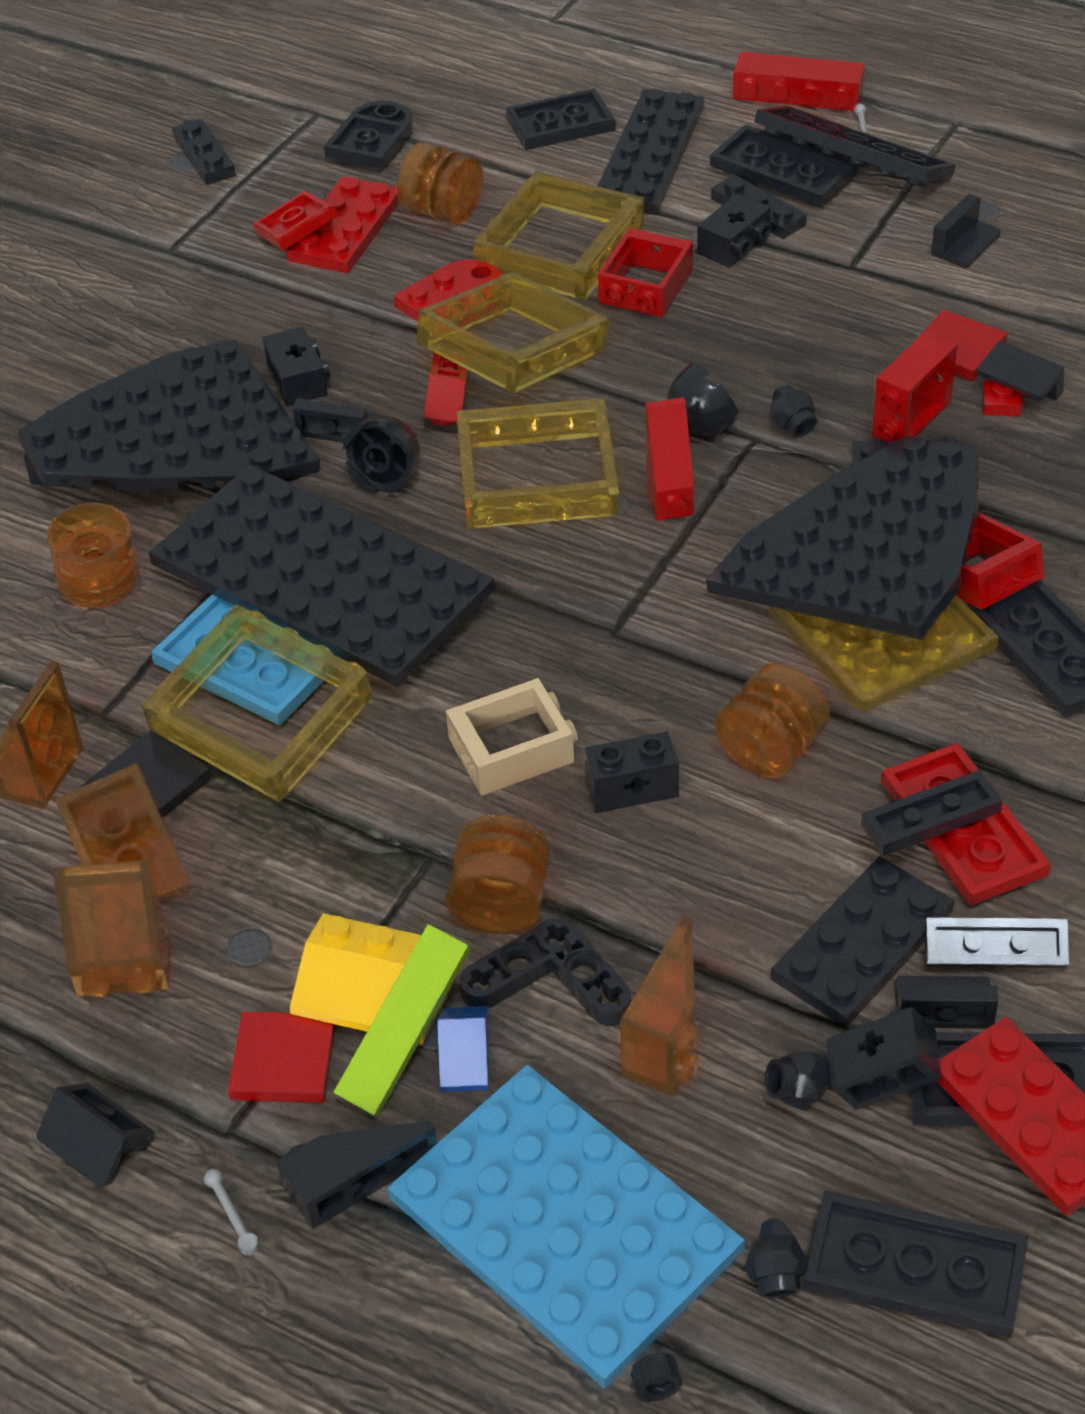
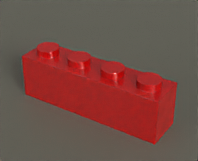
[733,52,865,111]

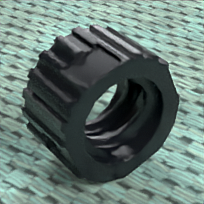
[630,1353,683,1402]

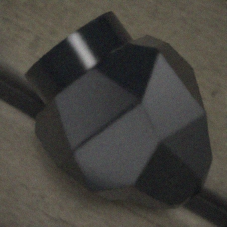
[770,385,817,438]
[765,1051,831,1110]
[745,1218,808,1298]

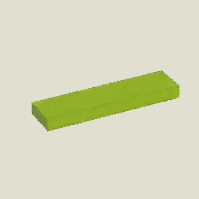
[333,924,472,1117]

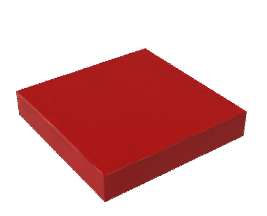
[252,190,338,251]
[916,310,1008,381]
[228,1012,336,1103]

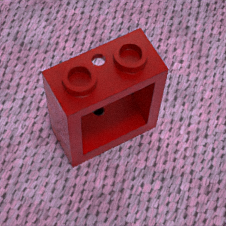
[598,228,693,317]
[872,331,958,442]
[956,512,1044,610]

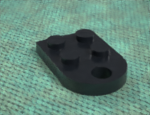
[324,101,413,169]

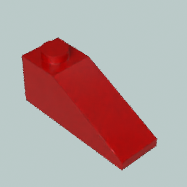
[424,351,470,426]
[645,397,694,521]

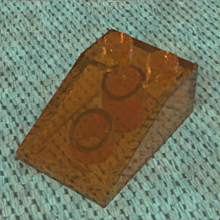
[0,661,84,809]
[55,763,190,921]
[53,860,171,997]
[620,915,699,1098]

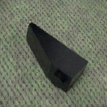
[277,1120,437,1230]

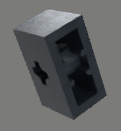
[697,193,772,268]
[262,326,331,406]
[584,731,679,814]
[827,1007,942,1110]

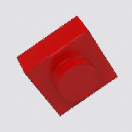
[982,380,1022,417]

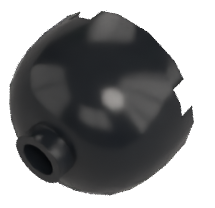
[667,363,739,438]
[343,415,420,493]

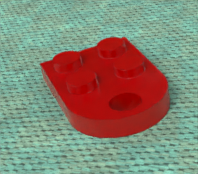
[393,259,503,336]

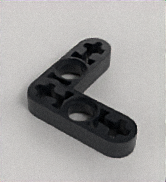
[460,918,631,1026]

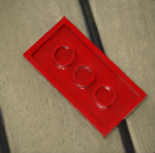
[286,176,402,274]
[881,743,1051,906]
[937,1016,1085,1217]

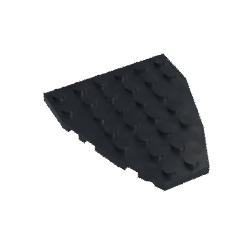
[19,340,320,490]
[706,436,979,640]

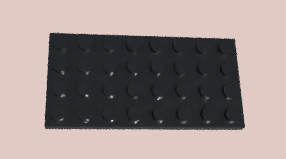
[148,465,495,687]

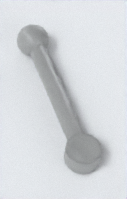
[854,103,867,133]
[204,1168,259,1255]

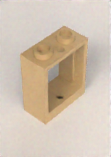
[446,678,578,796]

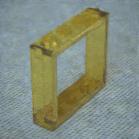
[472,170,644,300]
[416,271,610,393]
[457,398,619,529]
[141,604,372,803]

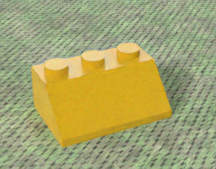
[290,913,454,1045]

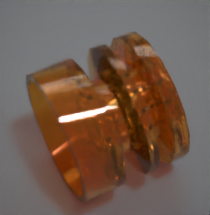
[397,141,483,225]
[47,502,138,608]
[715,663,830,778]
[446,815,550,934]

